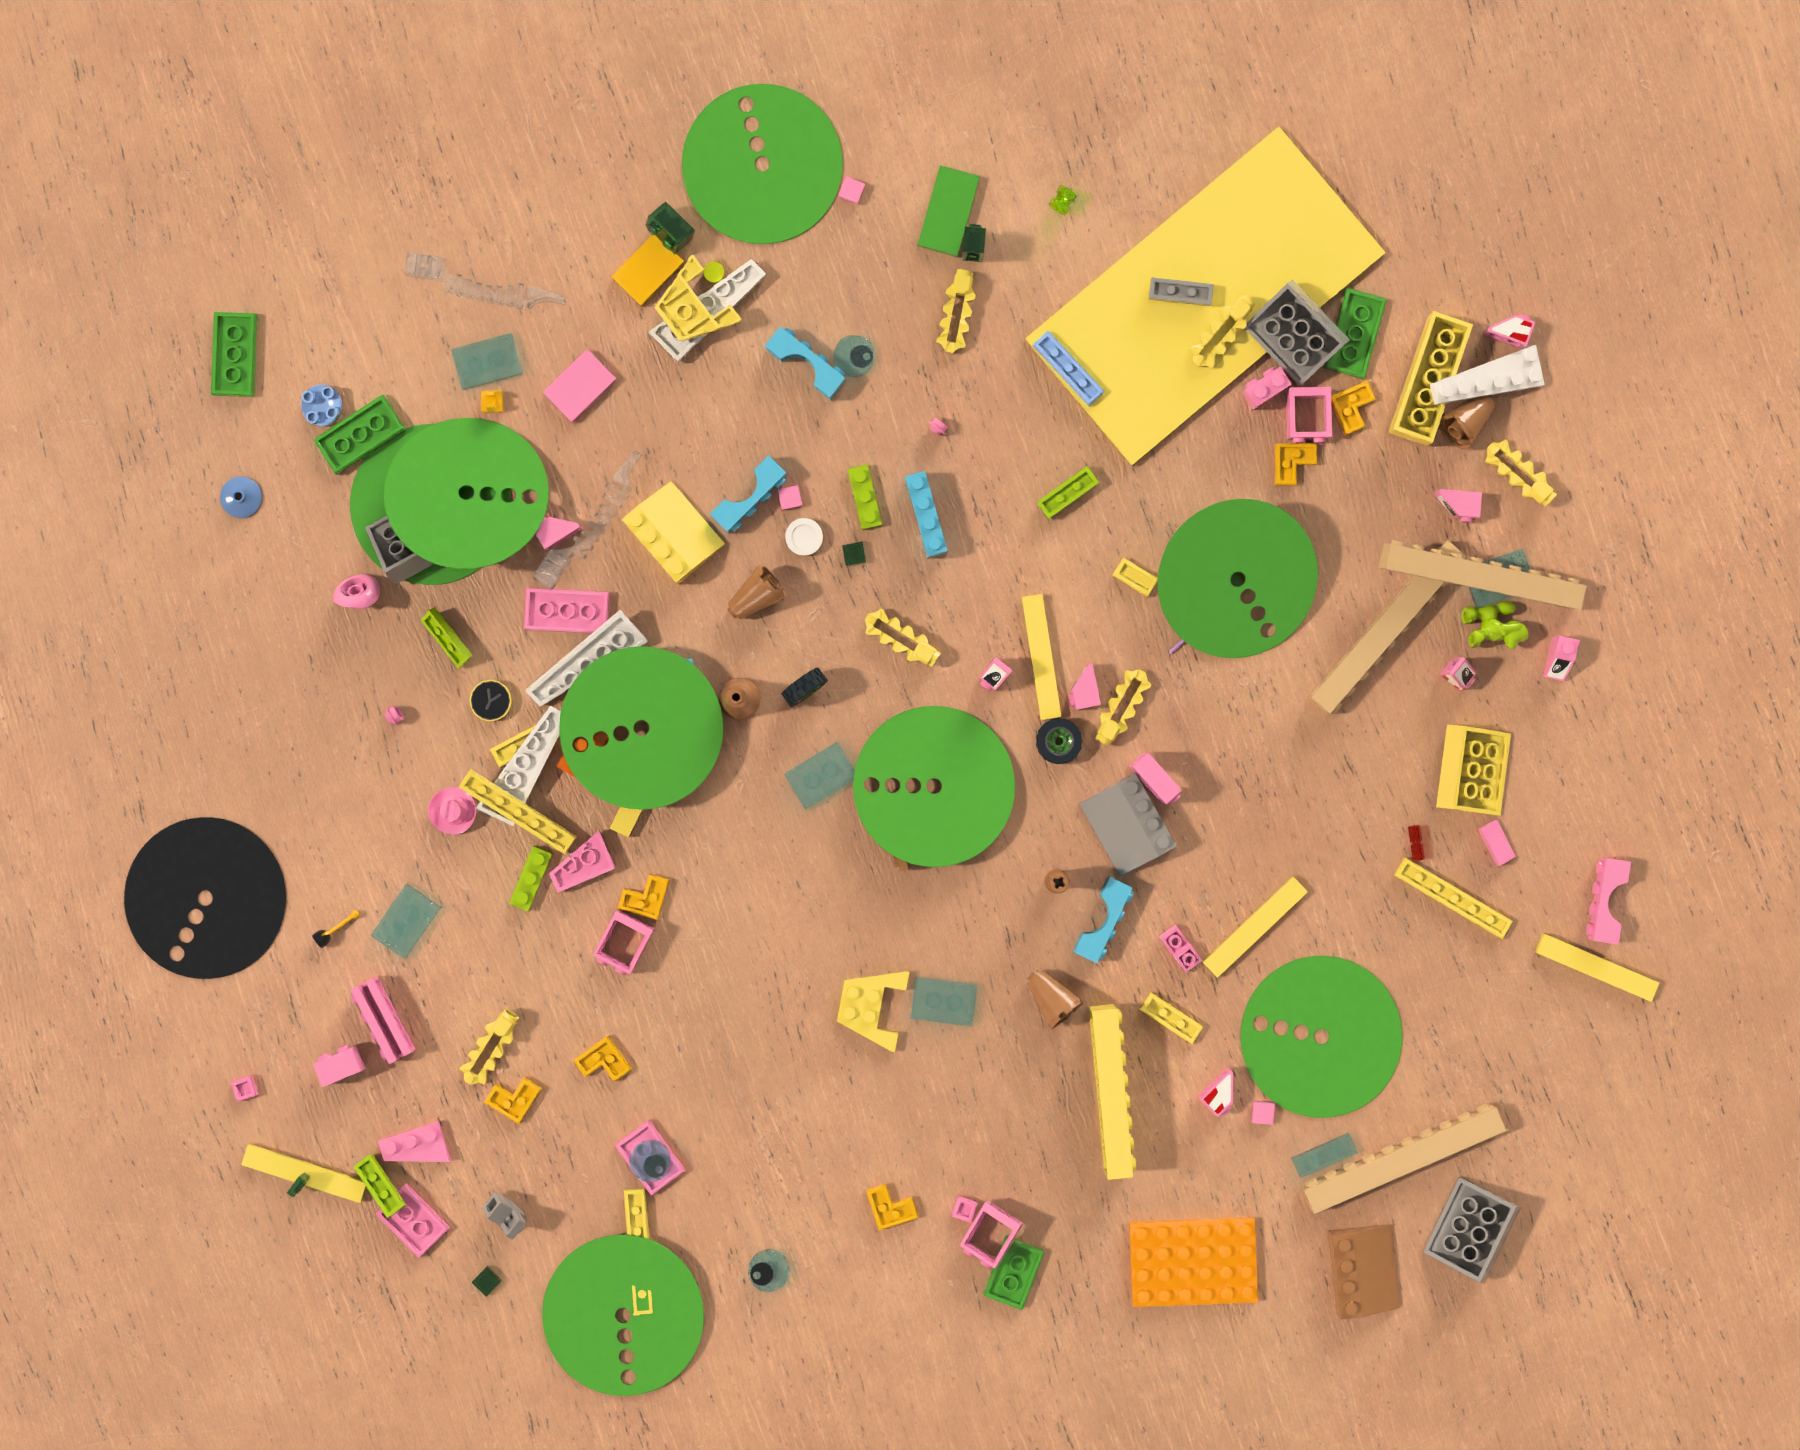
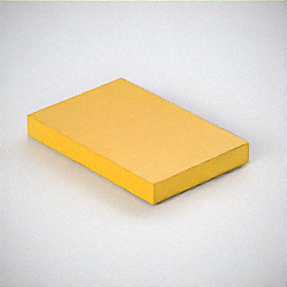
[611,232,685,307]

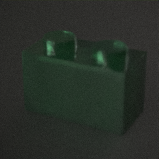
[645,201,695,254]
[962,224,986,262]

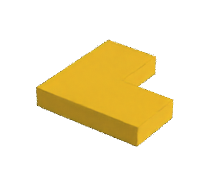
[1331,381,1376,436]
[1275,443,1317,486]
[618,874,670,920]
[573,1035,632,1082]
[484,1077,542,1124]
[866,1183,919,1231]

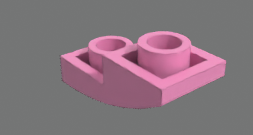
[1159,925,1202,973]

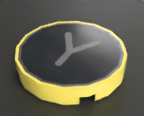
[470,680,512,721]

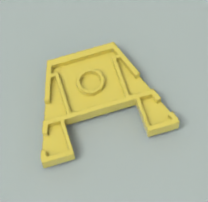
[655,255,742,342]
[837,971,909,1052]

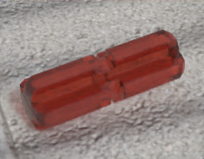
[1408,825,1425,861]

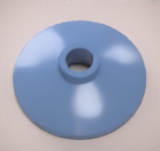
[220,477,262,518]

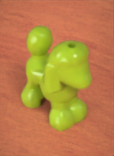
[1461,601,1529,649]

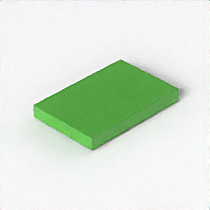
[983,1235,1044,1310]

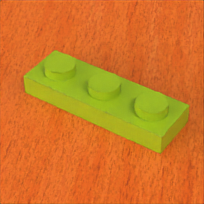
[848,464,882,530]
[1036,466,1099,519]
[420,607,473,669]
[509,846,553,911]
[353,1154,406,1218]

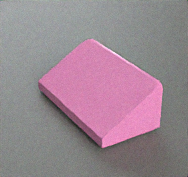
[1478,819,1515,866]

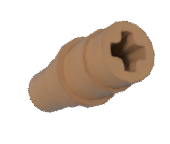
[1045,869,1070,894]

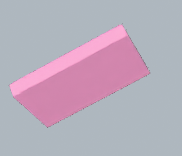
[543,349,617,423]
[615,1120,685,1196]
[376,1183,450,1258]

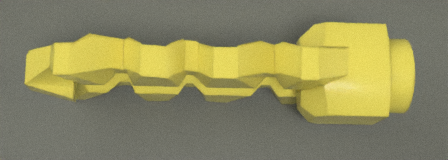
[936,269,976,354]
[1189,294,1255,368]
[1485,439,1557,507]
[865,609,941,667]
[1095,669,1152,747]
[459,1009,519,1085]

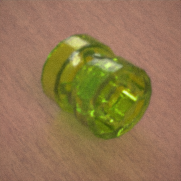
[1049,185,1077,215]

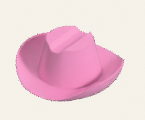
[333,574,380,610]
[428,787,476,835]

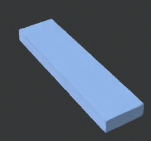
[1032,331,1104,406]

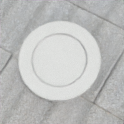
[785,518,823,556]

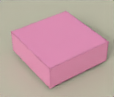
[838,176,865,205]
[778,485,802,511]
[231,1075,259,1102]
[1251,1101,1275,1125]
[951,1195,978,1223]

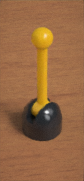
[312,910,359,948]

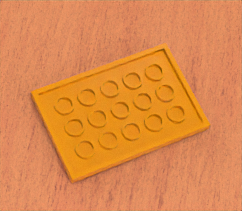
[1129,1217,1258,1307]

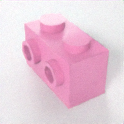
[1242,367,1292,410]
[313,1044,366,1087]

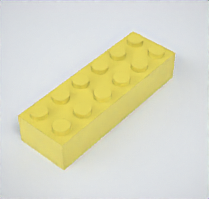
[1388,311,1473,446]

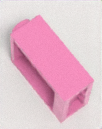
[1286,387,1332,443]
[1128,753,1182,804]
[593,909,655,975]
[960,1201,1024,1269]

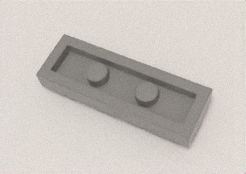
[1148,277,1214,306]

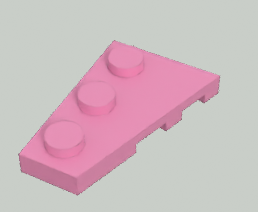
[549,830,616,893]
[378,1121,451,1162]

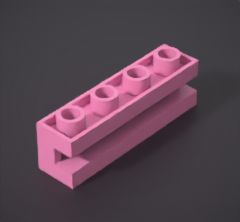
[351,976,416,1064]

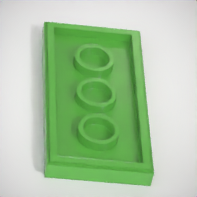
[918,165,980,257]
[1324,288,1387,380]
[211,312,257,397]
[313,394,406,475]

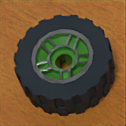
[781,667,828,707]
[1036,718,1082,764]

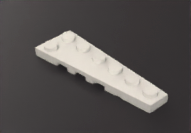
[649,259,766,363]
[1430,345,1545,405]
[526,609,648,706]
[476,705,561,826]

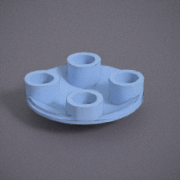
[301,385,342,426]

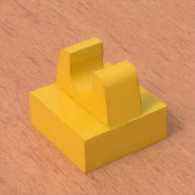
[481,391,504,413]

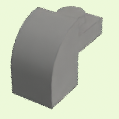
[482,1192,526,1240]

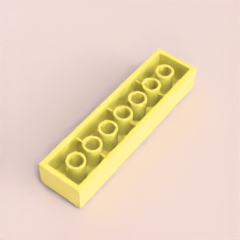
[1089,1004,1136,1180]

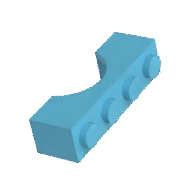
[765,327,846,401]
[710,455,787,533]
[905,471,947,559]
[1073,876,1134,963]

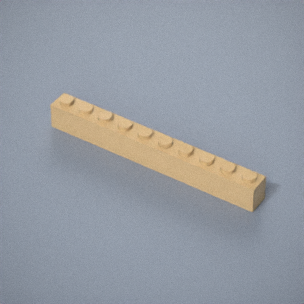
[1308,540,1466,714]
[1378,540,1587,610]
[1301,1104,1506,1214]

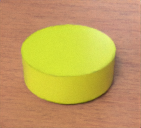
[703,261,724,283]

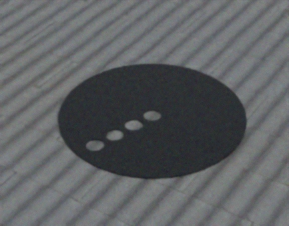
[124,817,286,979]

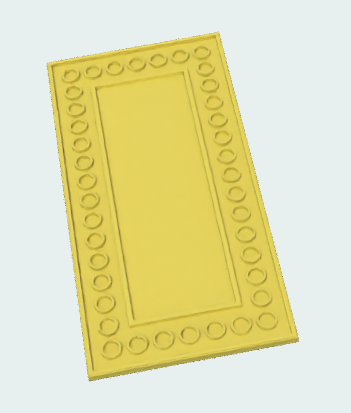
[1025,127,1385,466]

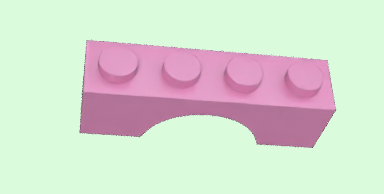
[1586,857,1631,945]

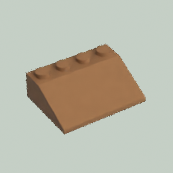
[1328,1224,1399,1319]

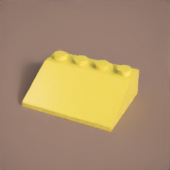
[622,482,725,585]
[1436,725,1511,816]

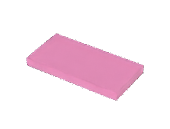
[524,588,610,633]

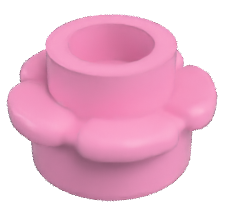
[929,417,948,436]
[385,706,404,725]

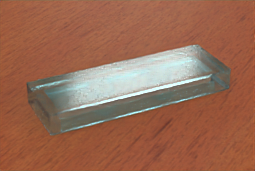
[1291,1133,1358,1178]

